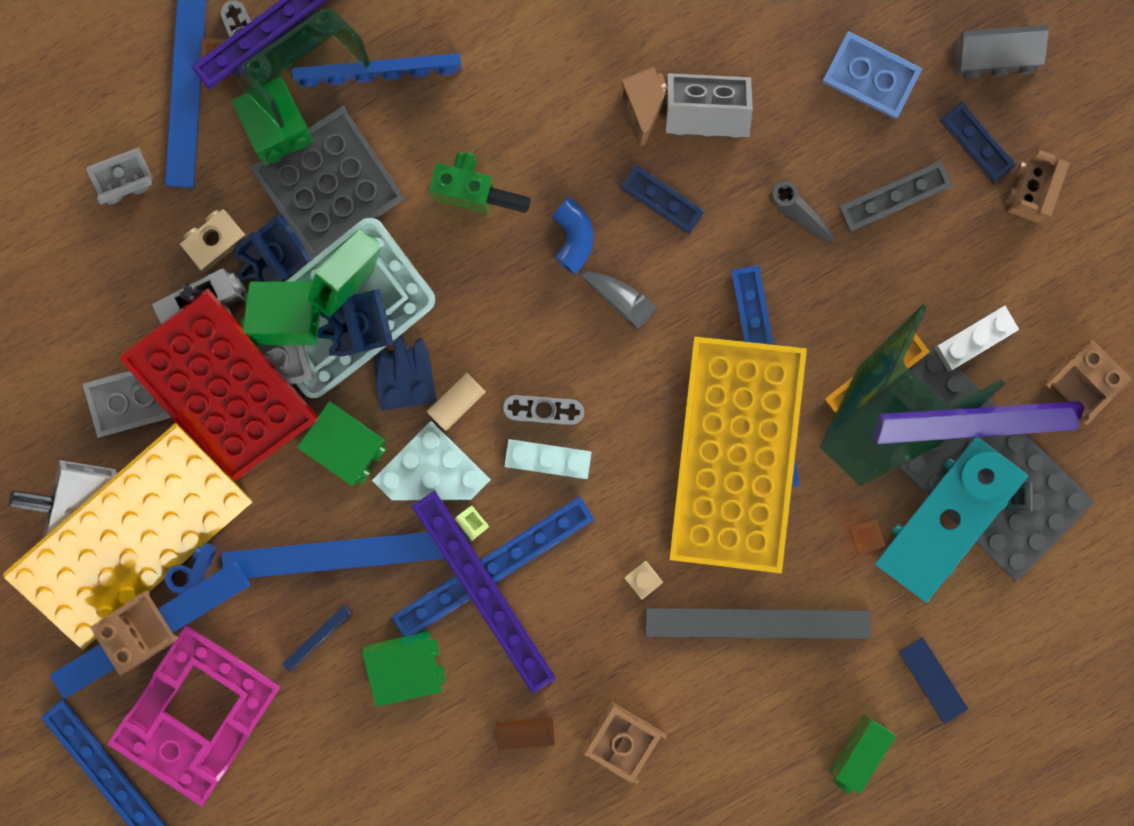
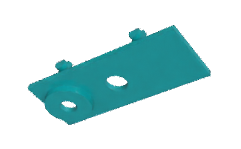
[875,437,1029,603]

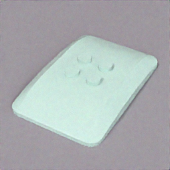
[286,218,435,398]

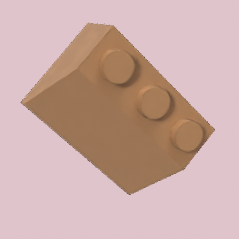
[620,67,667,146]

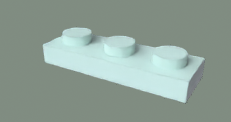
[505,439,591,479]

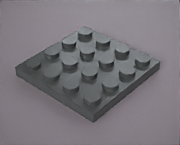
[250,106,406,259]

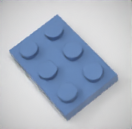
[822,31,923,120]

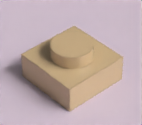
[624,560,663,600]

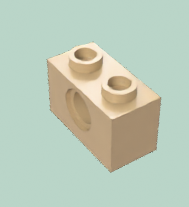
[180,209,247,273]

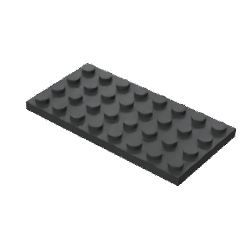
[855,345,1095,582]

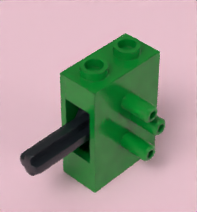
[429,152,531,214]

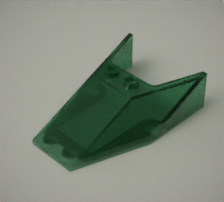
[819,304,1006,486]

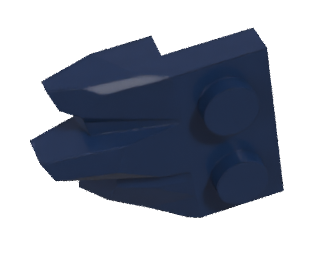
[233,214,313,282]
[317,289,394,356]
[374,334,437,411]

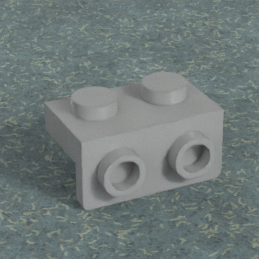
[86,147,153,205]

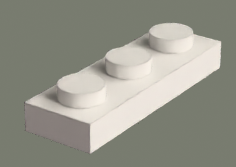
[934,306,1019,372]

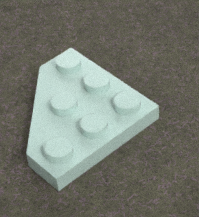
[372,421,491,500]

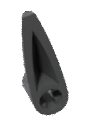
[770,181,836,244]
[581,271,658,330]

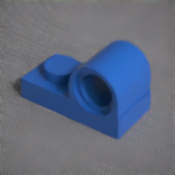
[165,543,218,595]

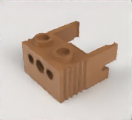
[1006,150,1070,223]
[1043,339,1132,425]
[90,591,178,675]
[581,700,667,784]

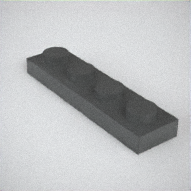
[838,161,953,233]

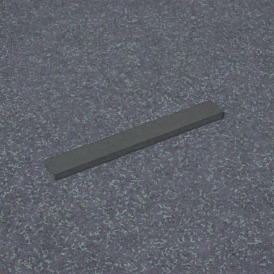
[646,608,871,639]

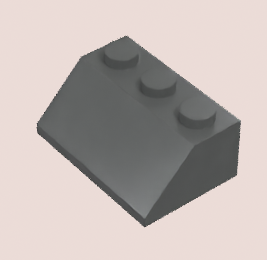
[953,25,1049,79]

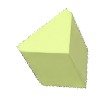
[454,505,489,542]

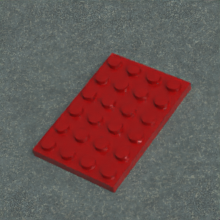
[119,289,318,481]

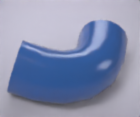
[551,197,594,275]

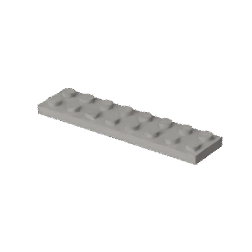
[83,345,313,438]

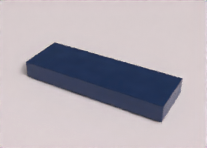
[939,101,1016,184]
[620,165,705,235]
[282,604,353,671]
[898,637,968,724]

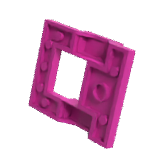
[108,625,281,807]

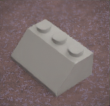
[666,73,753,138]

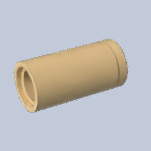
[427,372,486,431]

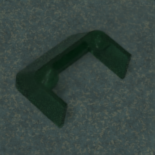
[235,9,370,129]

